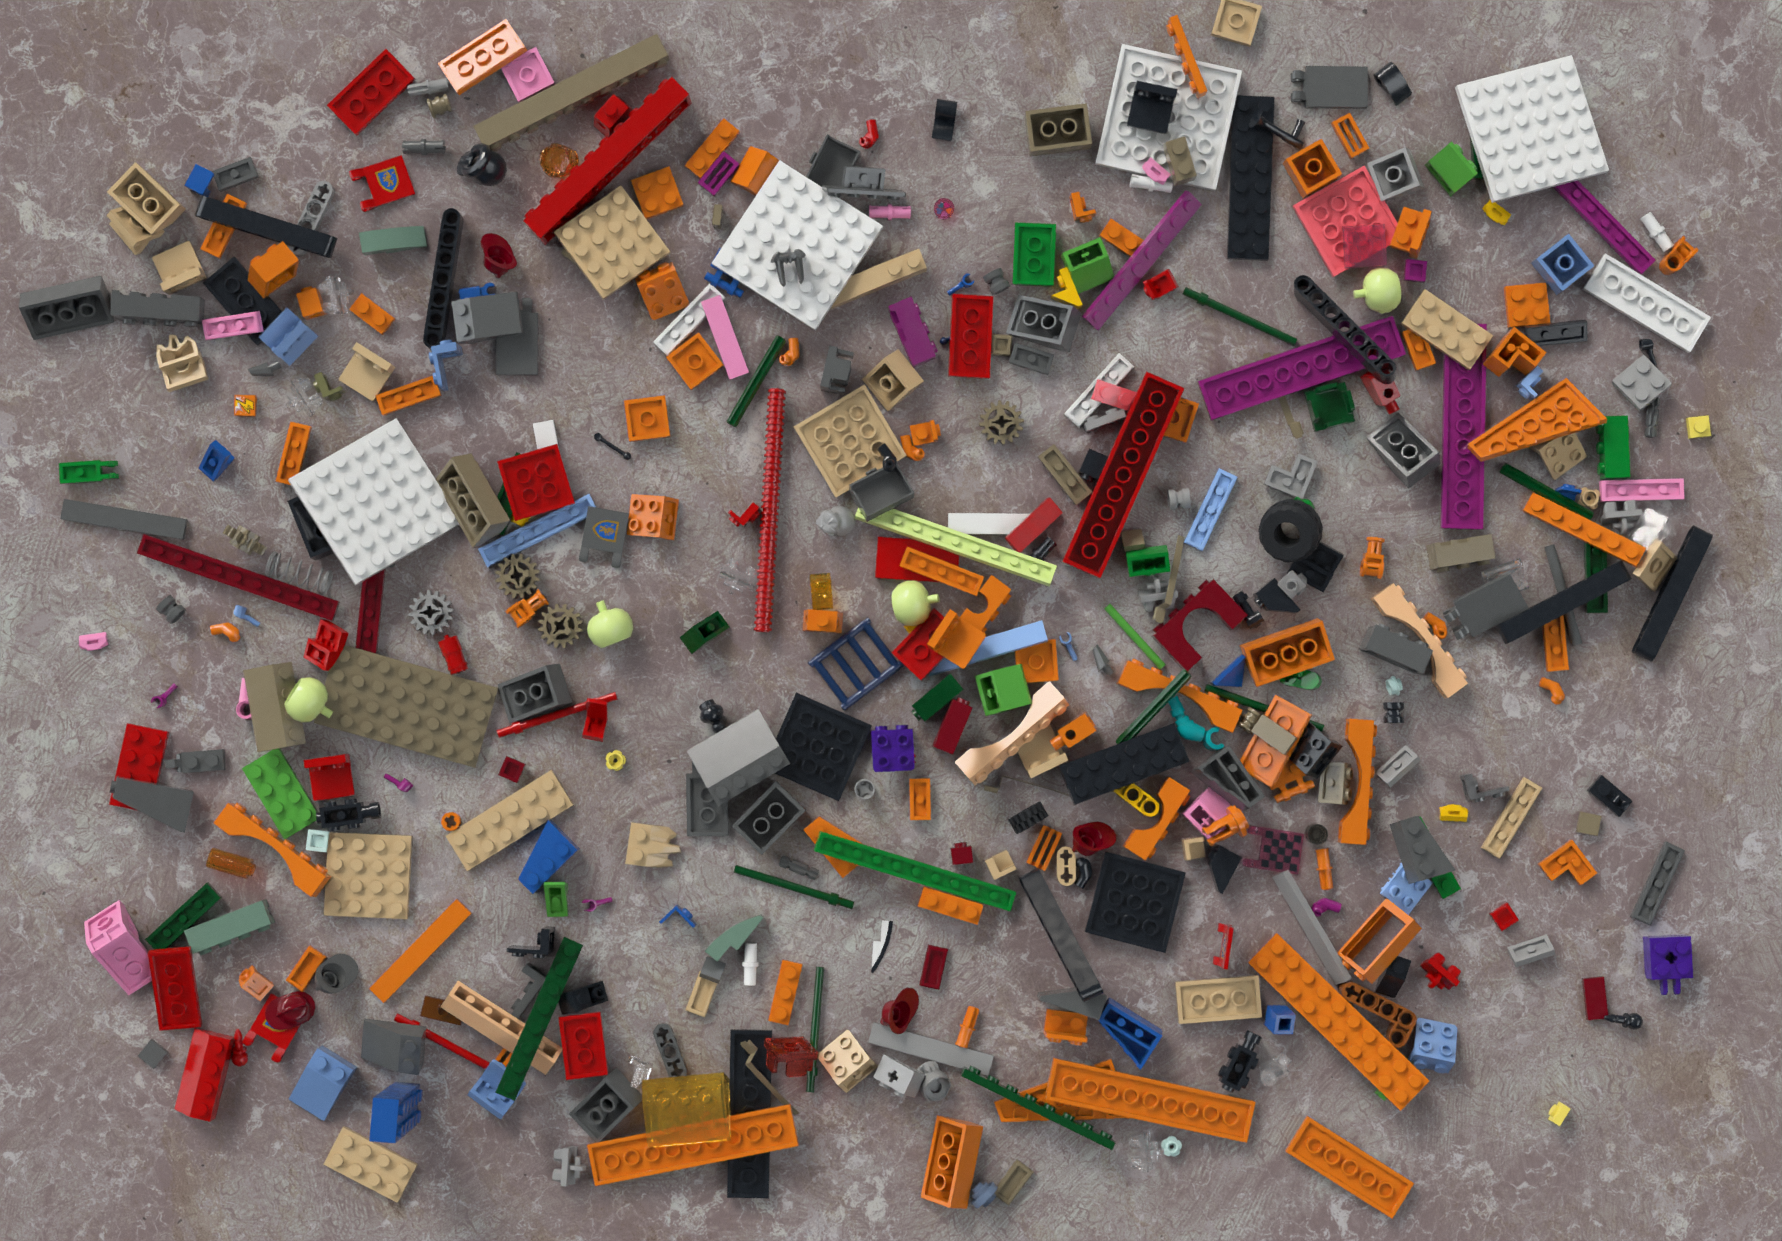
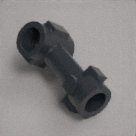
[1232,590,1264,629]

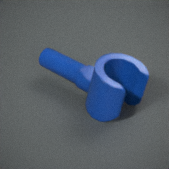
[947,273,974,296]

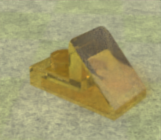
[810,573,833,610]

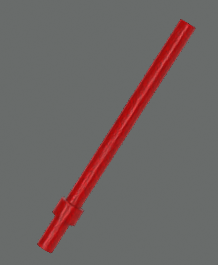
[497,692,618,738]
[394,1013,490,1070]

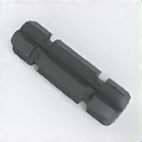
[1644,398,1660,438]
[779,856,819,880]

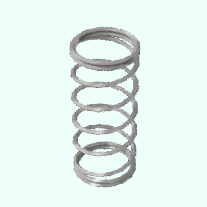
[265,551,333,595]

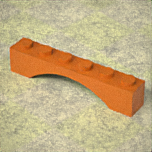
[1117,659,1242,733]
[1338,719,1377,845]
[214,802,331,897]

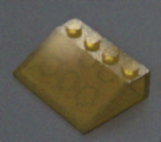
[642,1072,731,1148]

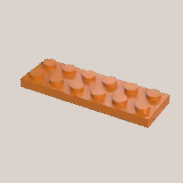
[1285,1116,1414,1219]

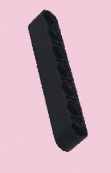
[195,196,338,258]
[423,208,464,350]
[1294,275,1396,384]
[1632,525,1713,662]
[1496,560,1632,644]
[1019,868,1103,1002]

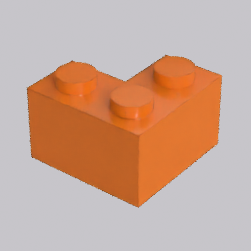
[1483,327,1547,377]

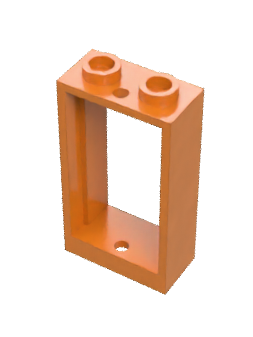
[1337,898,1422,984]

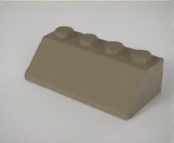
[436,453,510,548]
[243,662,306,752]

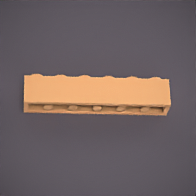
[441,981,562,1075]

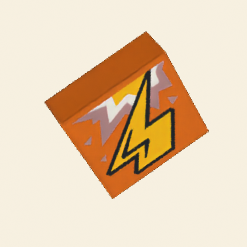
[234,395,257,416]

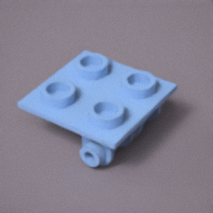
[1380,863,1433,915]

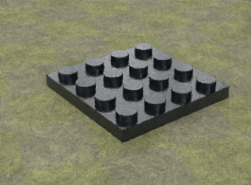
[775,692,872,801]
[1084,851,1186,953]

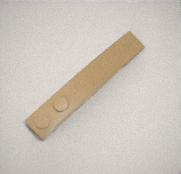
[830,249,927,310]

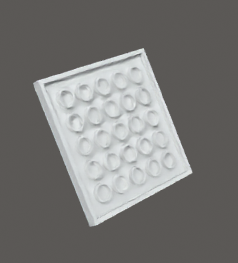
[1095,44,1242,191]
[1455,55,1609,203]
[712,160,883,331]
[288,418,459,586]

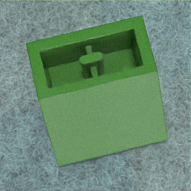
[1425,141,1478,197]
[1061,237,1114,294]
[975,664,1032,716]

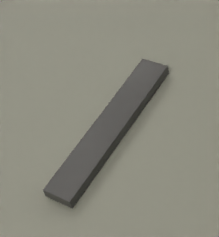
[60,499,188,540]

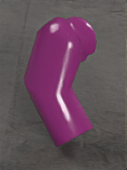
[1311,898,1342,917]

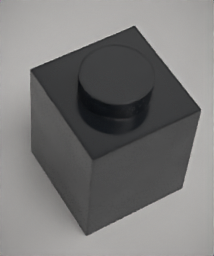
[1078,448,1108,482]

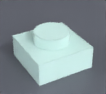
[306,829,329,852]

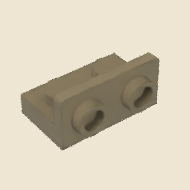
[1318,762,1353,805]

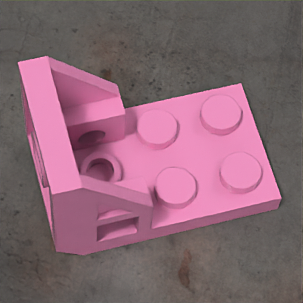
[84,900,152,995]

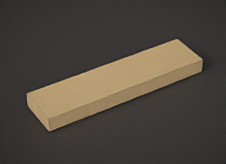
[1481,777,1542,859]

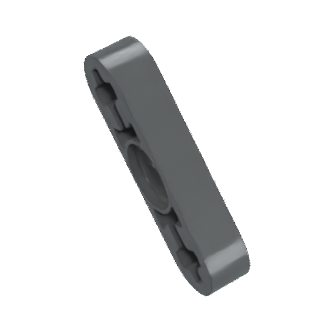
[653,1023,687,1082]

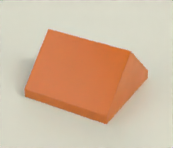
[730,146,779,196]

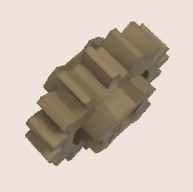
[979,400,1024,446]
[223,524,267,555]
[495,554,541,599]
[538,604,583,648]

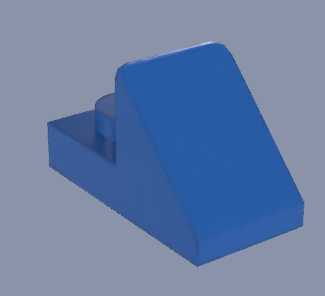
[198,440,234,482]

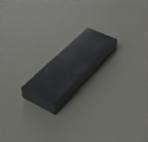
[1524,320,1587,346]

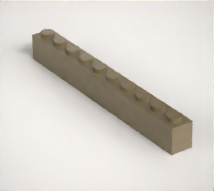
[473,34,670,152]

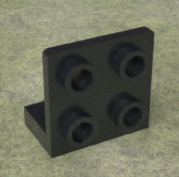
[1127,81,1178,134]
[1289,721,1343,779]
[507,926,555,958]

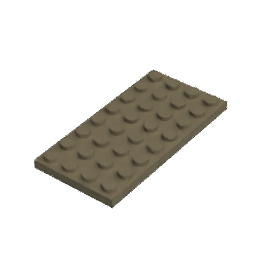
[314,645,498,768]

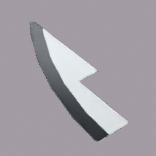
[871,920,893,973]

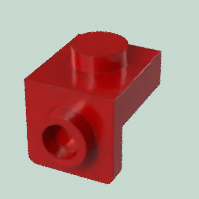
[1143,269,1179,300]
[728,502,760,527]

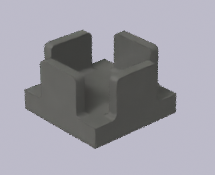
[820,345,854,395]

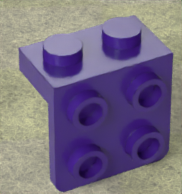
[871,725,915,772]

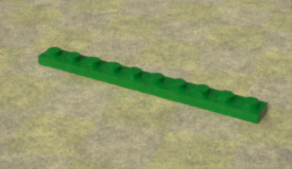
[814,831,1016,912]

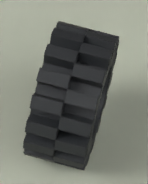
[1008,801,1049,834]

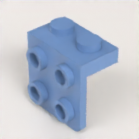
[429,340,463,391]
[1408,1018,1457,1073]
[467,1059,526,1120]

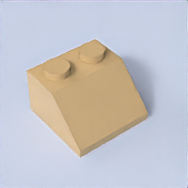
[862,349,924,411]

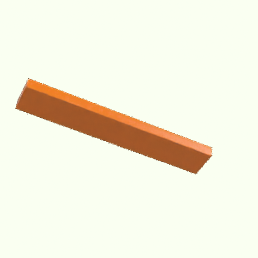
[369,899,472,1003]

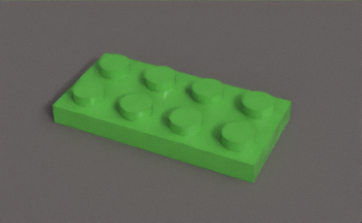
[242,749,318,839]

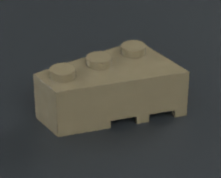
[1426,534,1495,573]

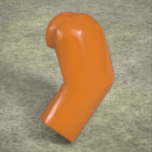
[779,338,800,366]
[1423,612,1447,640]

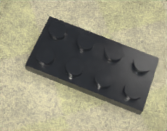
[203,256,282,346]

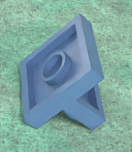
[258,307,318,366]

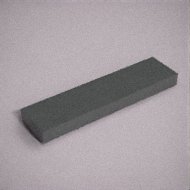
[1630,841,1685,926]

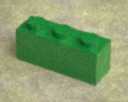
[1595,416,1630,480]

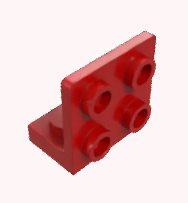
[303,754,355,801]

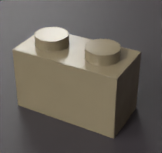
[1163,136,1197,186]

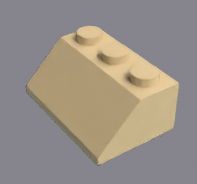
[107,162,186,235]

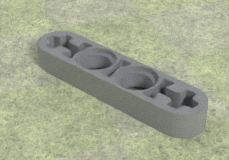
[288,181,335,256]

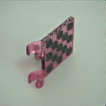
[1243,825,1304,875]

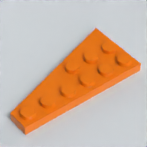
[1468,378,1607,462]
[994,1058,1129,1122]

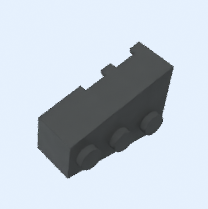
[1389,816,1455,884]

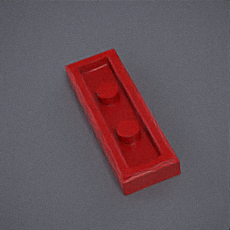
[1004,497,1063,553]

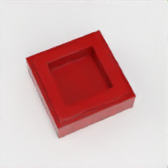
[1489,902,1519,931]

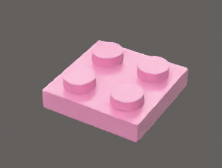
[501,47,555,103]

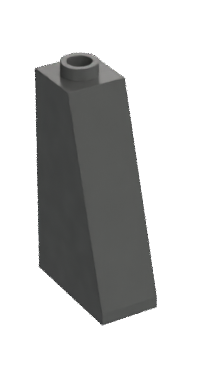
[109,776,194,833]

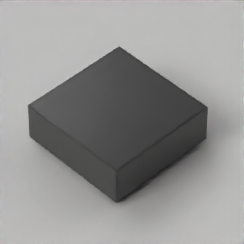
[699,956,726,984]
[138,1039,168,1069]

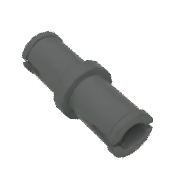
[402,139,446,155]

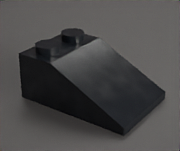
[287,497,334,561]

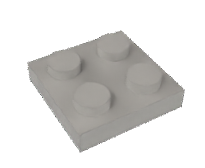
[1612,354,1672,412]

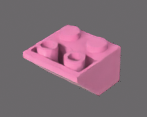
[1181,787,1231,839]

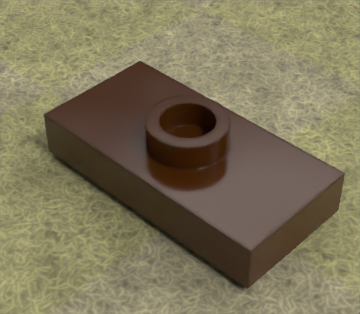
[420,995,462,1026]

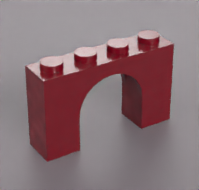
[1151,579,1247,671]
[932,697,973,755]

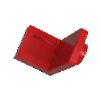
[582,698,608,742]

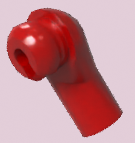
[859,119,879,149]

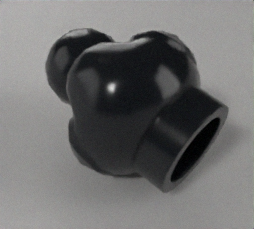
[699,699,726,733]

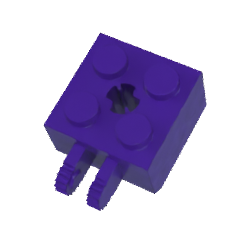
[1643,935,1693,995]

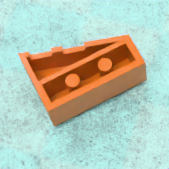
[803,816,865,878]

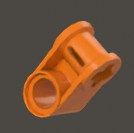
[1659,236,1699,275]

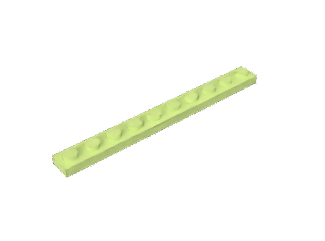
[855,508,1057,587]

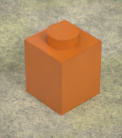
[296,286,327,320]

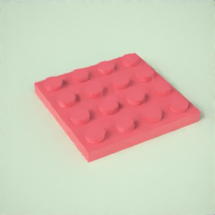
[1292,165,1398,277]

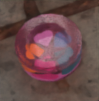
[934,198,954,220]

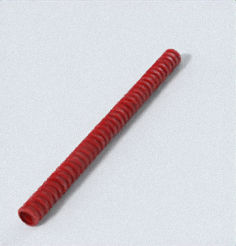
[753,388,786,632]

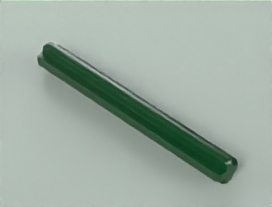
[727,335,786,427]
[1500,463,1594,520]
[1116,669,1192,744]

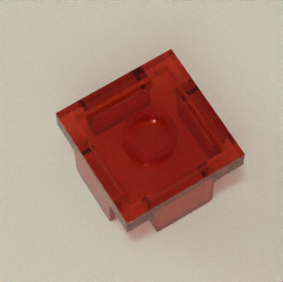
[764,1036,818,1077]

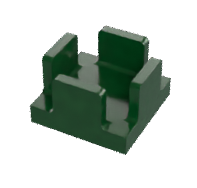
[1304,382,1355,432]

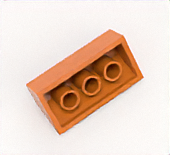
[1240,618,1335,687]
[921,1115,983,1209]

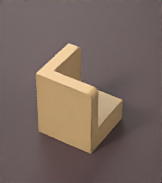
[1181,836,1206,861]
[984,850,1016,880]

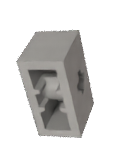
[873,1055,925,1099]

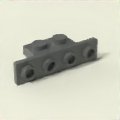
[822,166,906,200]

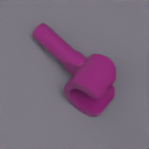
[151,683,178,708]
[384,773,413,792]
[582,897,612,912]

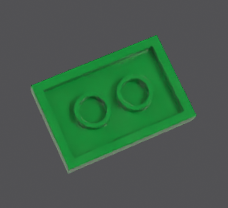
[1012,222,1056,287]

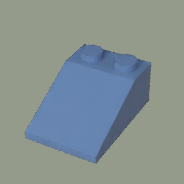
[289,1045,358,1121]

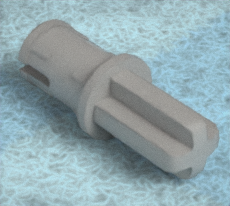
[407,78,449,96]

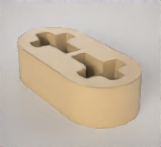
[1056,846,1076,886]

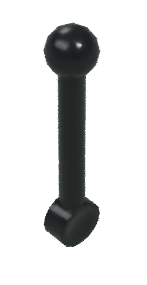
[594,433,631,460]

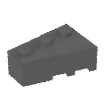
[1190,745,1265,811]

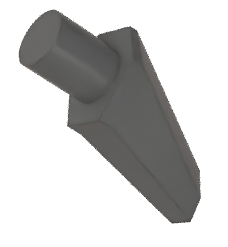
[248,360,282,376]
[1093,644,1114,676]

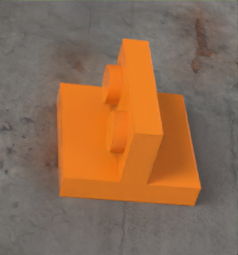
[1390,207,1432,259]

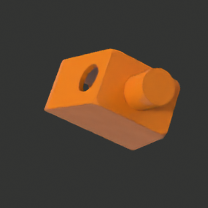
[802,609,843,634]
[1049,712,1097,751]

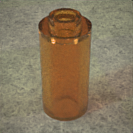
[206,848,256,879]

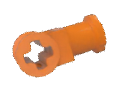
[1360,537,1385,579]
[505,589,549,628]

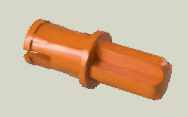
[1315,848,1333,890]
[955,1006,979,1048]

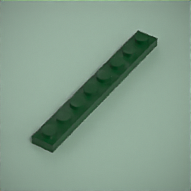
[495,937,583,1101]
[961,1065,1116,1150]

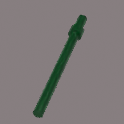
[1182,287,1297,346]
[1204,684,1324,732]
[733,865,855,909]
[805,966,824,1093]

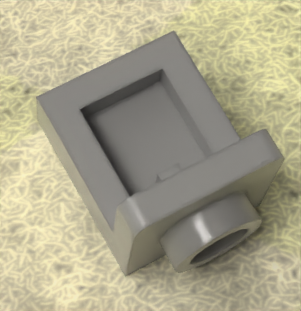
[1278,570,1307,599]

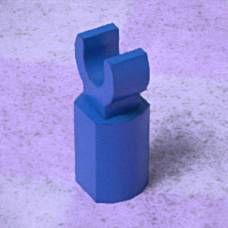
[459,283,495,300]

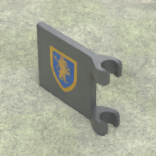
[579,506,629,568]

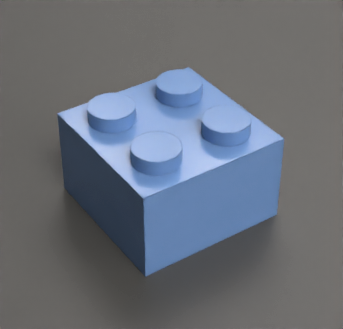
[1531,234,1594,295]

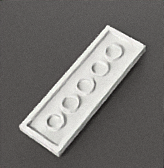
[1582,253,1711,353]

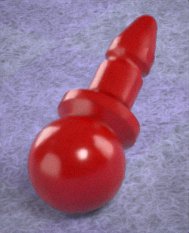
[231,1029,248,1067]

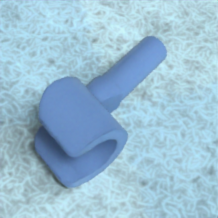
[234,605,260,627]
[1059,632,1078,661]

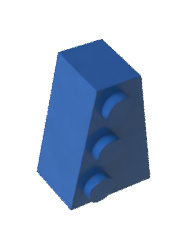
[518,819,580,894]
[1098,997,1163,1070]

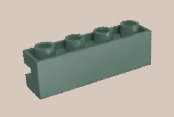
[184,899,275,956]

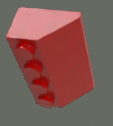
[174,1028,235,1122]

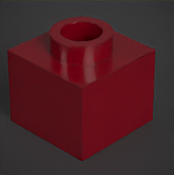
[950,842,973,865]

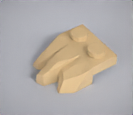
[156,335,209,392]
[625,822,682,868]

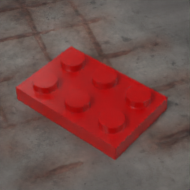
[891,608,944,681]
[558,1011,609,1080]

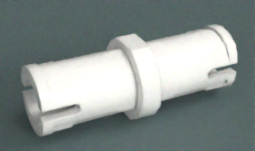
[1130,174,1173,193]
[1640,211,1674,252]
[742,943,759,986]

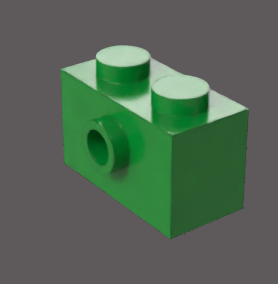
[1126,545,1171,577]

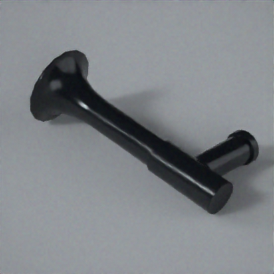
[1249,109,1305,150]

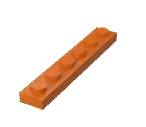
[1523,492,1646,567]

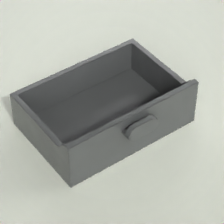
[806,134,861,198]
[849,461,914,522]

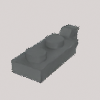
[165,749,226,773]

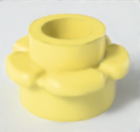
[605,750,626,771]

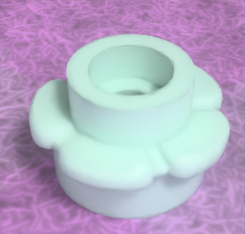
[1385,676,1403,696]
[1161,1136,1182,1157]

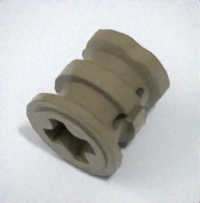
[427,94,452,118]
[1237,707,1261,735]

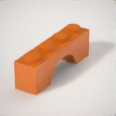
[1123,777,1190,860]

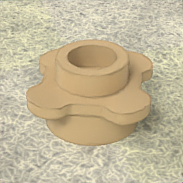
[1578,487,1600,510]

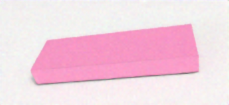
[202,311,264,340]

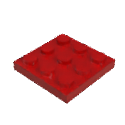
[497,444,575,521]

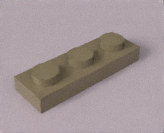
[1038,444,1092,505]

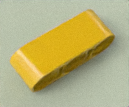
[1112,783,1159,817]

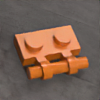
[1269,760,1315,803]

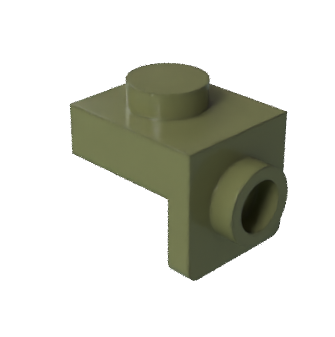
[313,372,345,401]

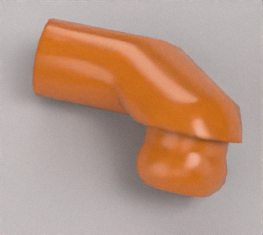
[900,435,925,461]
[210,622,240,642]
[1539,677,1565,705]

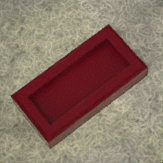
[919,944,948,990]
[1582,976,1608,1020]

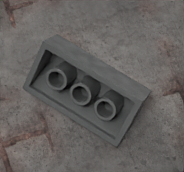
[19,276,114,340]

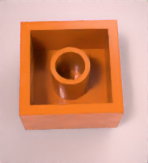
[1283,138,1342,199]
[248,241,299,299]

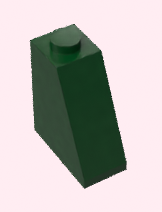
[911,673,964,722]

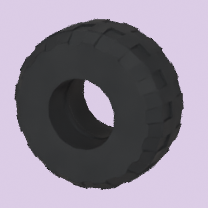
[1258,499,1323,563]

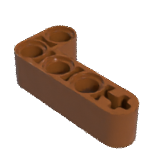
[1338,980,1417,1048]

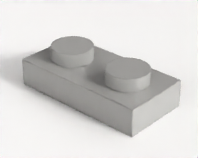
[1083,407,1126,433]
[1375,745,1421,788]
[1507,934,1555,967]

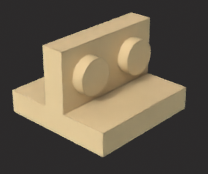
[107,206,165,255]

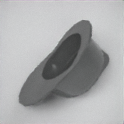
[315,954,358,994]

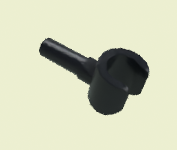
[1639,339,1657,366]

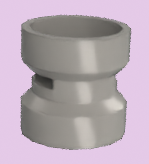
[1167,488,1191,510]
[854,779,875,800]

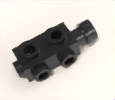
[316,799,381,832]
[1218,1030,1262,1093]

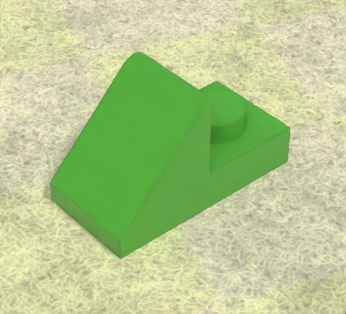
[544,882,569,917]

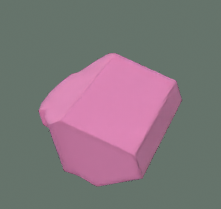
[1142,158,1171,185]
[79,632,109,651]

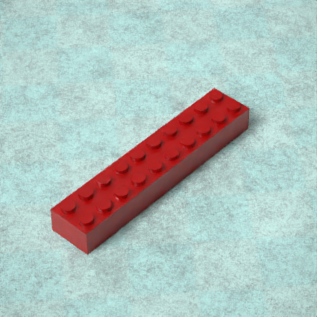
[523,77,692,245]
[1062,371,1184,579]

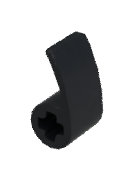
[1373,62,1412,106]
[932,99,958,141]

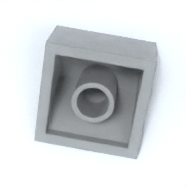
[1367,147,1425,202]

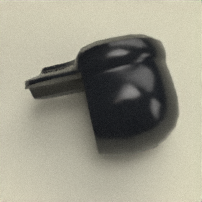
[457,143,507,186]

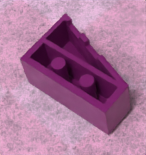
[888,296,938,368]

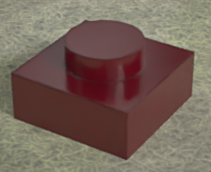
[498,756,526,783]

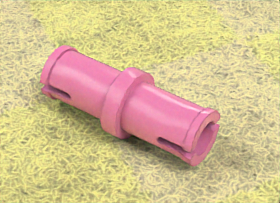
[869,204,911,220]

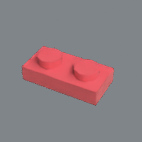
[1091,379,1136,411]

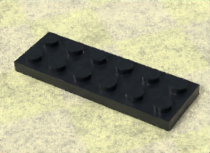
[1059,723,1190,806]

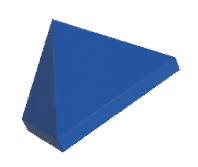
[1211,654,1245,687]

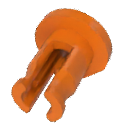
[1202,805,1249,847]

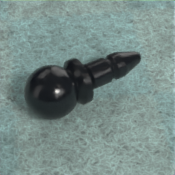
[1604,1013,1643,1030]

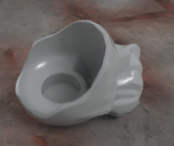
[816,506,855,537]
[916,1061,951,1101]

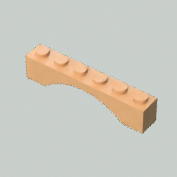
[1370,583,1468,699]
[955,681,1069,785]

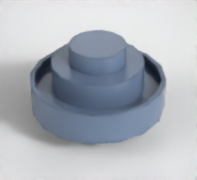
[971,1181,998,1209]

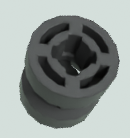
[983,268,1010,296]
[156,595,186,624]

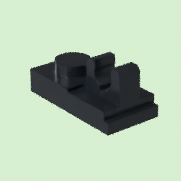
[1587,775,1633,817]

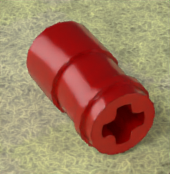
[438,634,468,675]

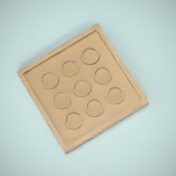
[554,186,670,300]
[794,384,907,497]
[324,832,412,919]

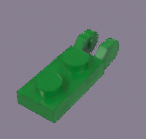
[58,460,119,484]

